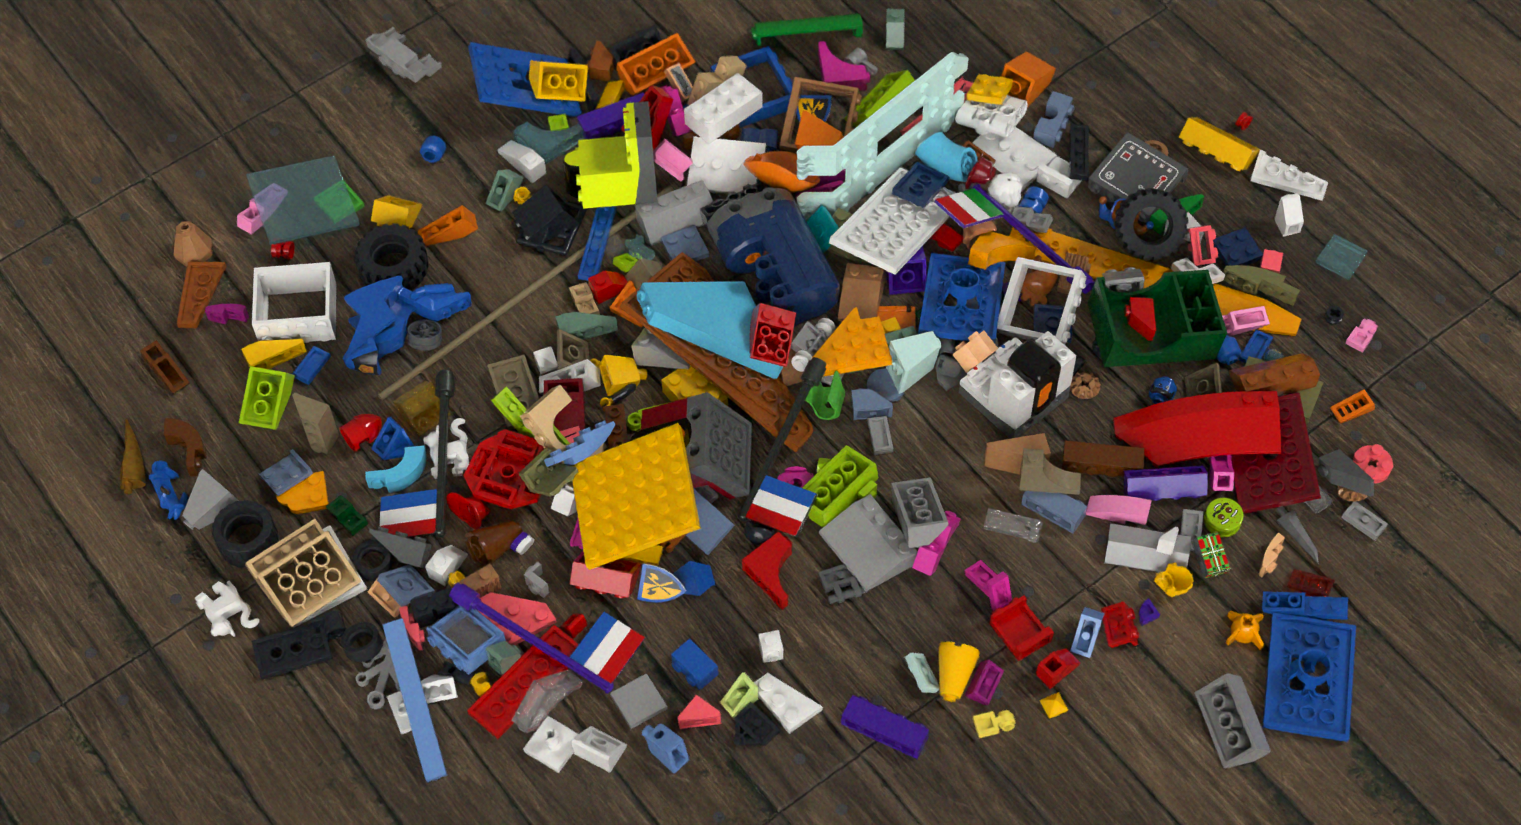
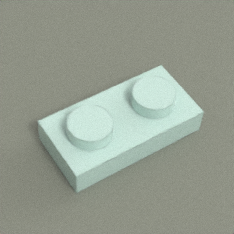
[905,653,940,693]

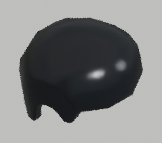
[744,521,775,545]

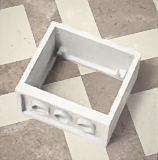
[252,262,336,343]

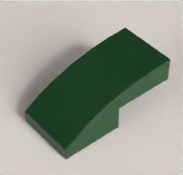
[326,495,368,536]

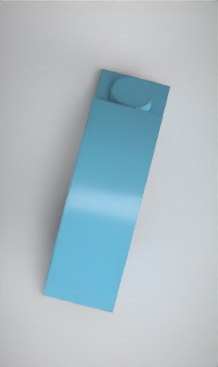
[365,446,427,493]

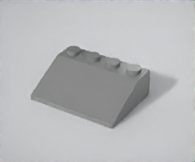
[819,494,918,592]

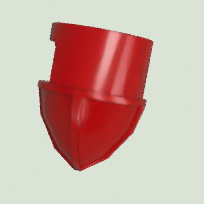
[339,414,382,452]

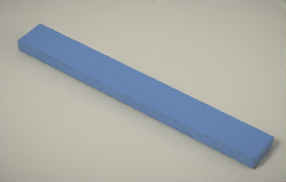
[383,618,448,782]

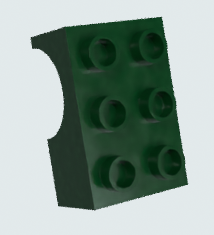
[1087,270,1227,367]

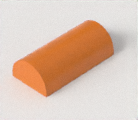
[617,33,696,96]

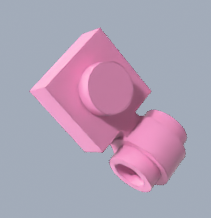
[1346,319,1378,353]

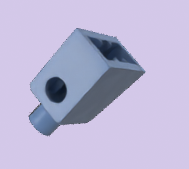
[642,724,689,774]

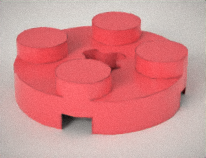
[1353,444,1393,483]

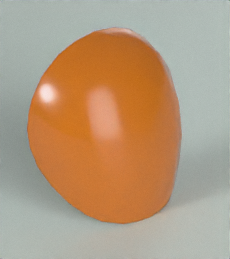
[742,151,820,193]

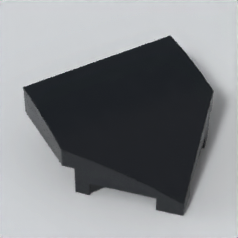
[734,701,781,746]

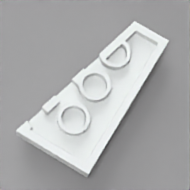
[1251,149,1328,201]

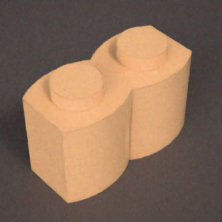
[952,331,998,373]

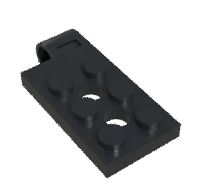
[252,611,346,680]

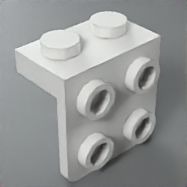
[1036,157,1082,198]

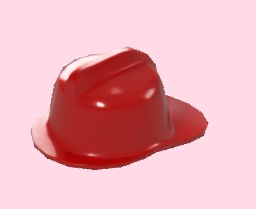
[446,492,490,530]

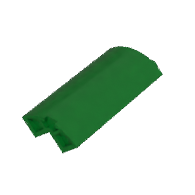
[751,13,863,46]

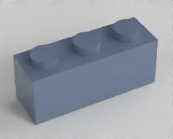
[1021,491,1087,533]

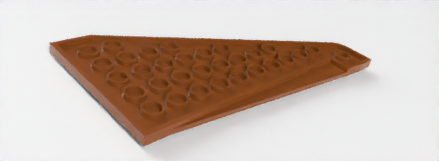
[620,252,813,452]

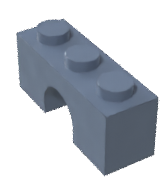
[1033,91,1074,148]

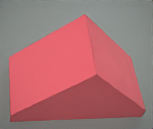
[678,695,721,729]

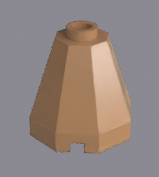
[173,221,213,266]

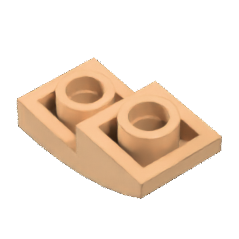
[1259,533,1285,577]

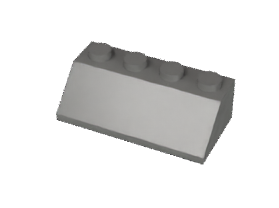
[635,180,713,246]
[891,477,948,548]
[1194,673,1271,768]

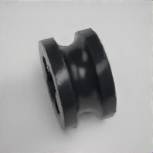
[1325,306,1344,324]

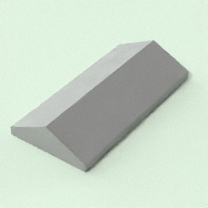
[1104,524,1191,572]

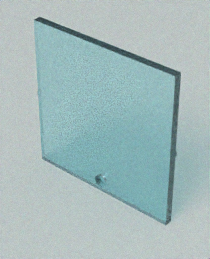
[246,156,360,245]

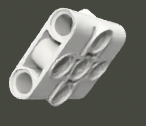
[956,94,1028,137]

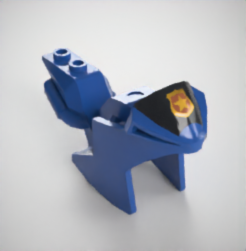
[343,276,472,375]

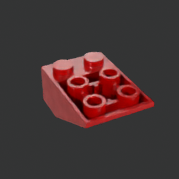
[750,303,796,367]

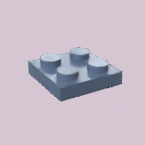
[660,225,709,262]
[377,565,435,607]

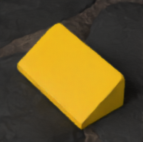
[596,80,625,109]

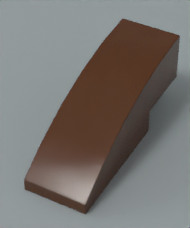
[140,340,190,394]

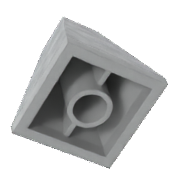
[182,469,239,530]

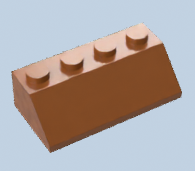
[1228,353,1320,396]

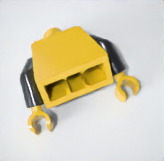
[590,353,647,412]

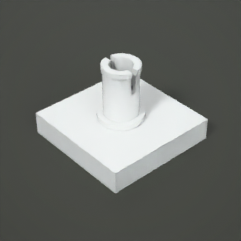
[524,716,578,773]

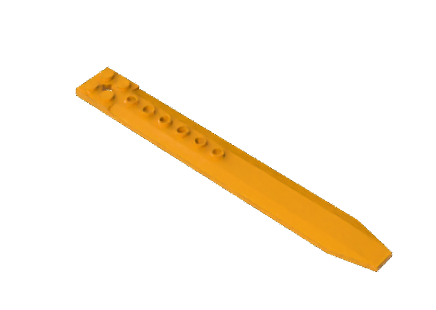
[1009,227,1302,336]

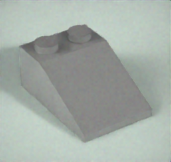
[1102,267,1144,293]
[631,328,690,369]

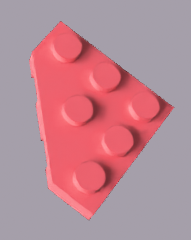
[479,592,556,645]

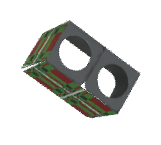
[1191,532,1230,579]

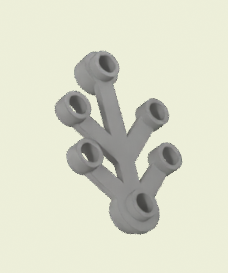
[356,639,401,709]

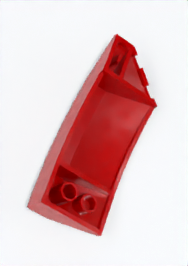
[1113,391,1281,468]

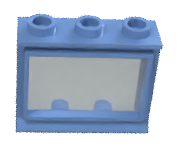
[426,606,506,675]

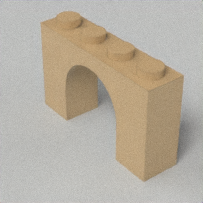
[520,385,607,465]

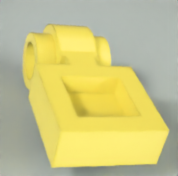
[973,710,1016,738]

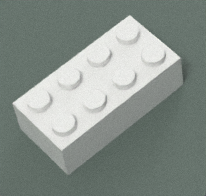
[684,73,762,144]

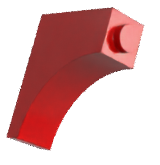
[742,531,792,610]

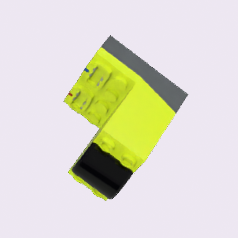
[563,101,657,209]

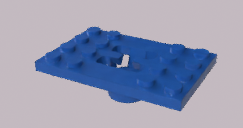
[468,42,581,117]
[918,253,1005,344]
[1262,612,1356,742]

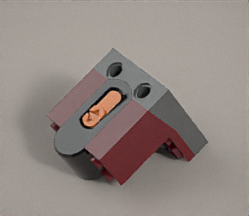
[629,392,752,500]

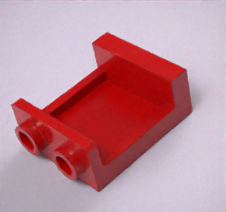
[990,595,1054,662]

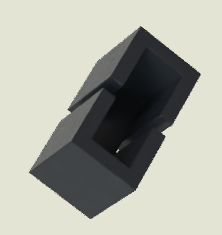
[410,589,455,628]

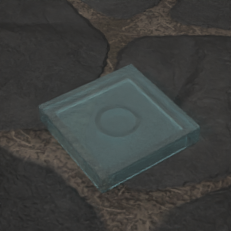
[1316,234,1368,280]

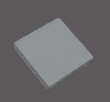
[610,673,667,729]

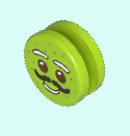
[1204,498,1244,537]

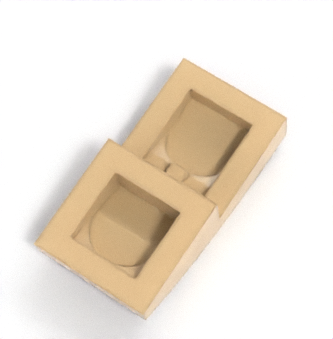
[569,282,600,315]

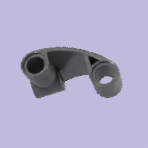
[936,338,999,391]

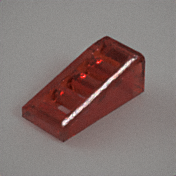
[1287,569,1335,597]

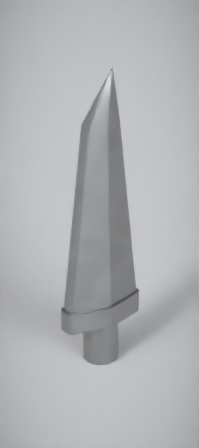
[1276,506,1319,564]

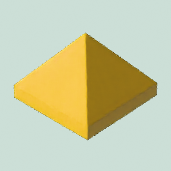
[1040,692,1068,719]

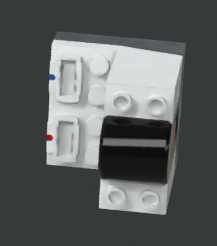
[959,331,1076,439]

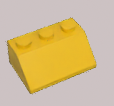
[529,60,588,101]

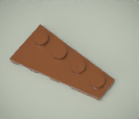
[177,262,227,328]

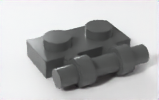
[818,564,869,604]

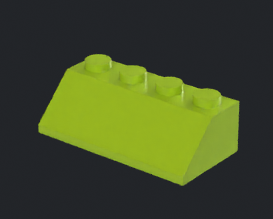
[844,70,915,127]
[802,445,879,527]

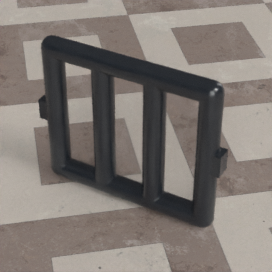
[516,197,587,255]

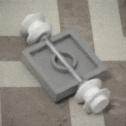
[790,318,836,372]

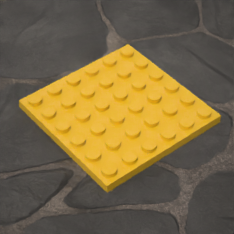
[571,423,701,570]

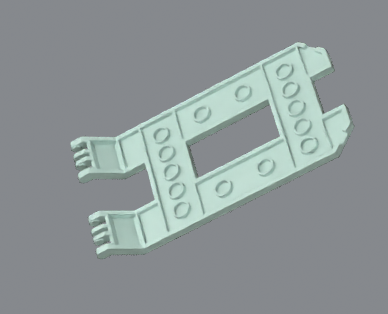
[797,52,968,221]

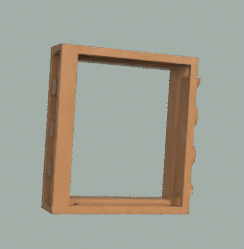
[780,77,862,153]

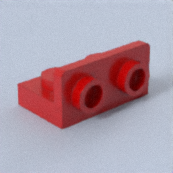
[1101,601,1139,648]

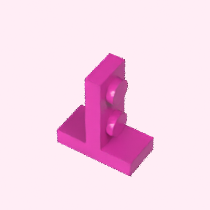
[965,560,1012,611]

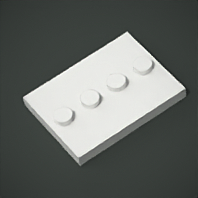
[972,127,1057,192]
[687,137,766,194]

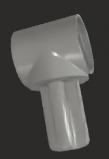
[844,48,878,76]

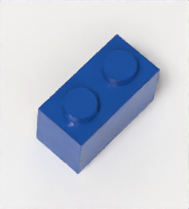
[671,639,718,690]

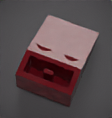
[544,378,585,438]

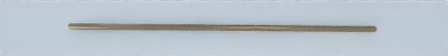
[378,185,674,401]

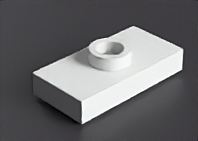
[387,691,412,734]

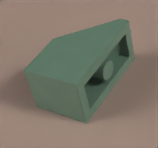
[886,9,904,50]
[486,169,523,211]
[485,641,521,676]

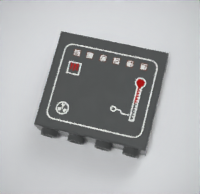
[1088,132,1188,223]

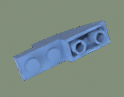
[544,420,615,467]

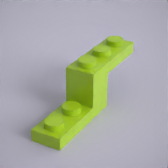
[491,386,570,446]

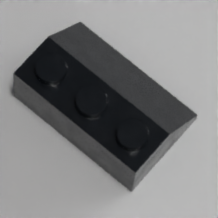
[605,25,662,71]

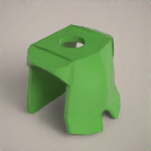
[800,371,845,420]

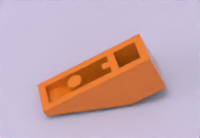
[418,205,478,246]

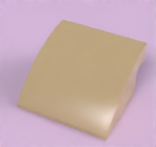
[245,519,362,627]

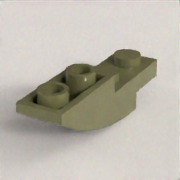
[1223,265,1300,306]

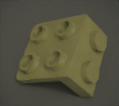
[518,448,578,496]

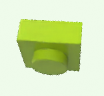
[548,114,569,135]
[613,253,638,272]
[857,480,877,501]

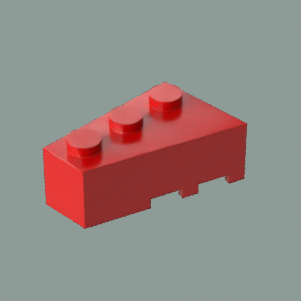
[621,85,674,151]

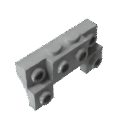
[366,27,442,83]

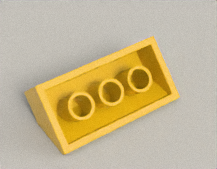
[1179,117,1260,171]

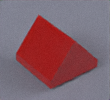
[560,613,588,639]

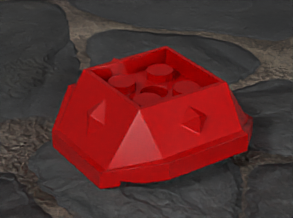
[463,429,544,509]

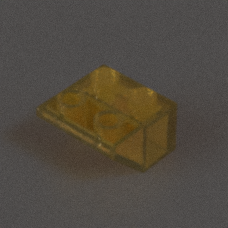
[393,381,451,436]

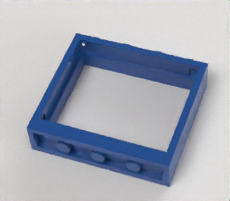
[710,46,792,128]

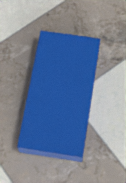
[1239,329,1273,363]
[292,346,331,385]

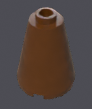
[465,521,523,568]

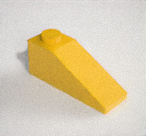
[241,339,307,369]

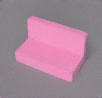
[653,139,693,182]

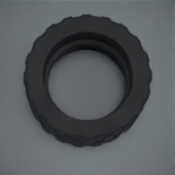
[212,500,279,568]

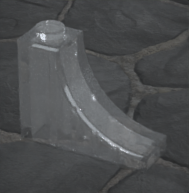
[512,669,583,733]

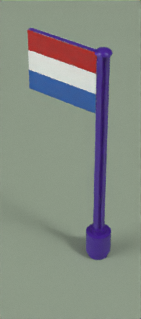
[449,583,645,694]

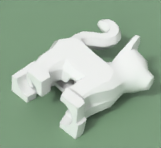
[423,418,470,479]
[195,581,260,637]

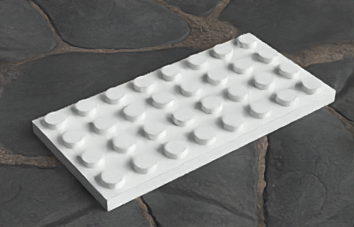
[829,167,955,274]

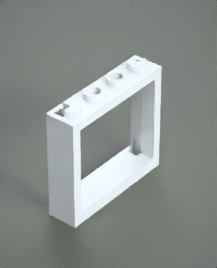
[997,257,1086,345]

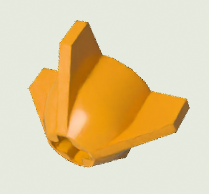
[1226,611,1264,650]

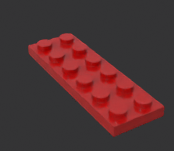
[467,625,579,739]

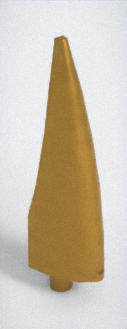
[120,419,146,494]

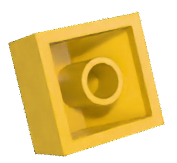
[371,195,422,228]

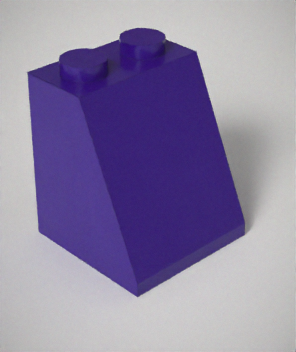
[885,246,927,295]

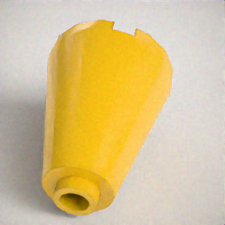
[938,642,980,702]

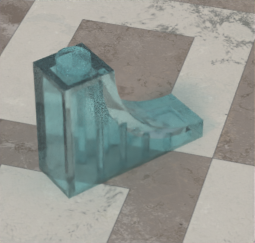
[513,122,584,165]

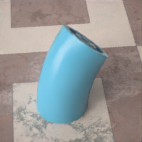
[915,132,978,182]

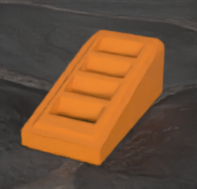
[1330,389,1375,424]

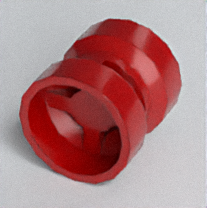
[271,239,295,260]

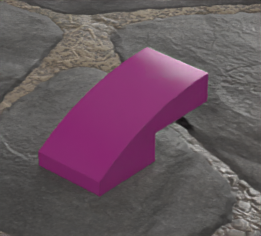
[205,304,249,324]

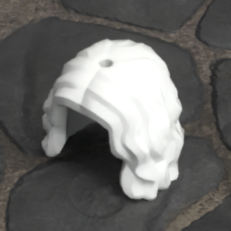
[987,172,1022,214]

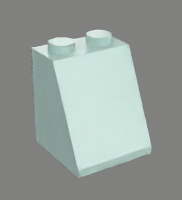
[886,331,941,394]

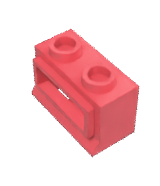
[1188,225,1218,266]

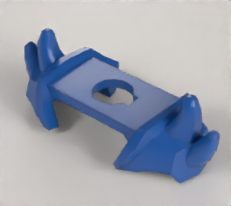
[148,460,189,520]

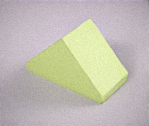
[720,672,758,717]

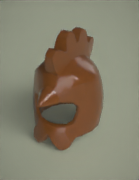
[1020,255,1058,306]

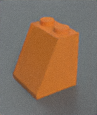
[1001,52,1056,108]
[795,111,844,150]

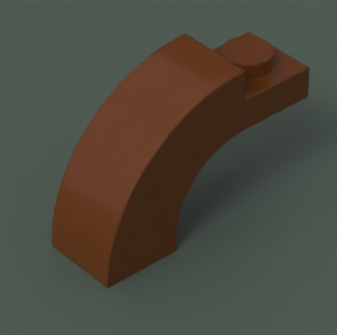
[164,418,207,477]

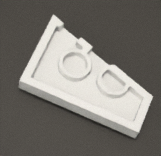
[754,673,823,734]

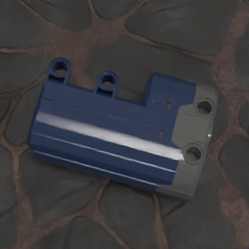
[707,188,840,327]

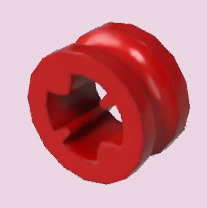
[1235,112,1253,130]

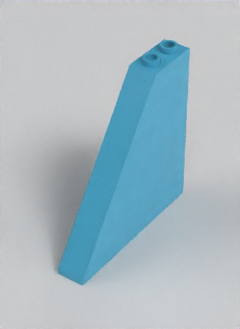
[637,281,783,379]

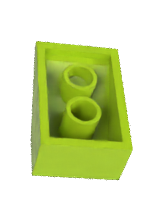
[239,366,295,430]

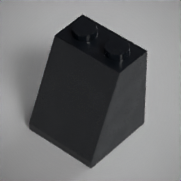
[512,185,580,245]

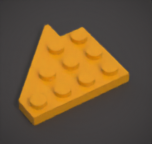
[812,307,892,377]

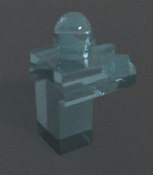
[624,234,655,260]

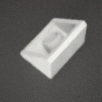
[572,726,627,772]

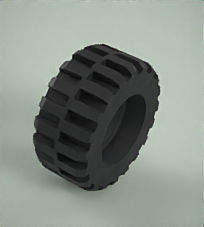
[1114,188,1189,261]
[354,223,429,290]

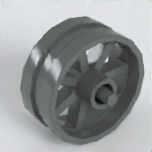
[407,319,442,351]

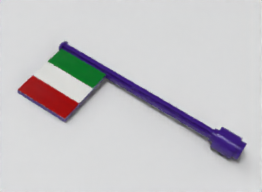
[934,184,1095,294]

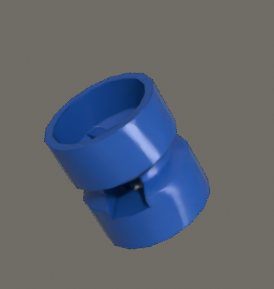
[1019,186,1049,214]

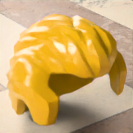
[1154,563,1193,597]

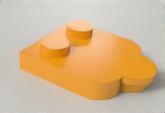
[276,471,329,514]

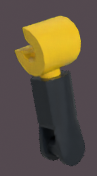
[438,661,491,697]

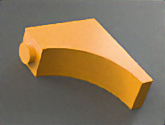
[968,231,1037,270]

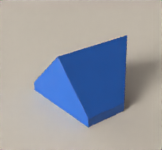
[371,417,414,460]
[673,561,715,596]

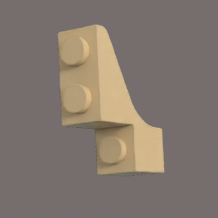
[687,56,747,105]

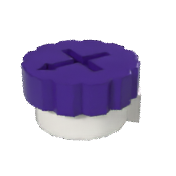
[510,532,534,555]

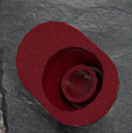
[965,154,996,189]

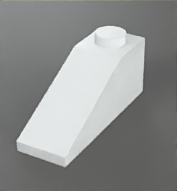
[497,140,546,183]
[539,359,601,395]

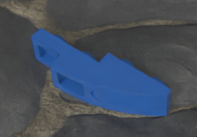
[1262,592,1348,621]

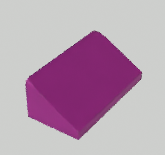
[965,659,1004,706]

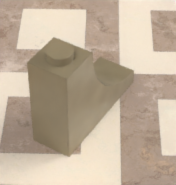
[1019,448,1081,495]

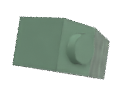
[555,312,618,340]

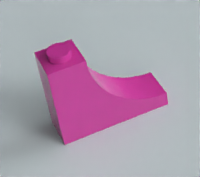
[818,41,870,94]

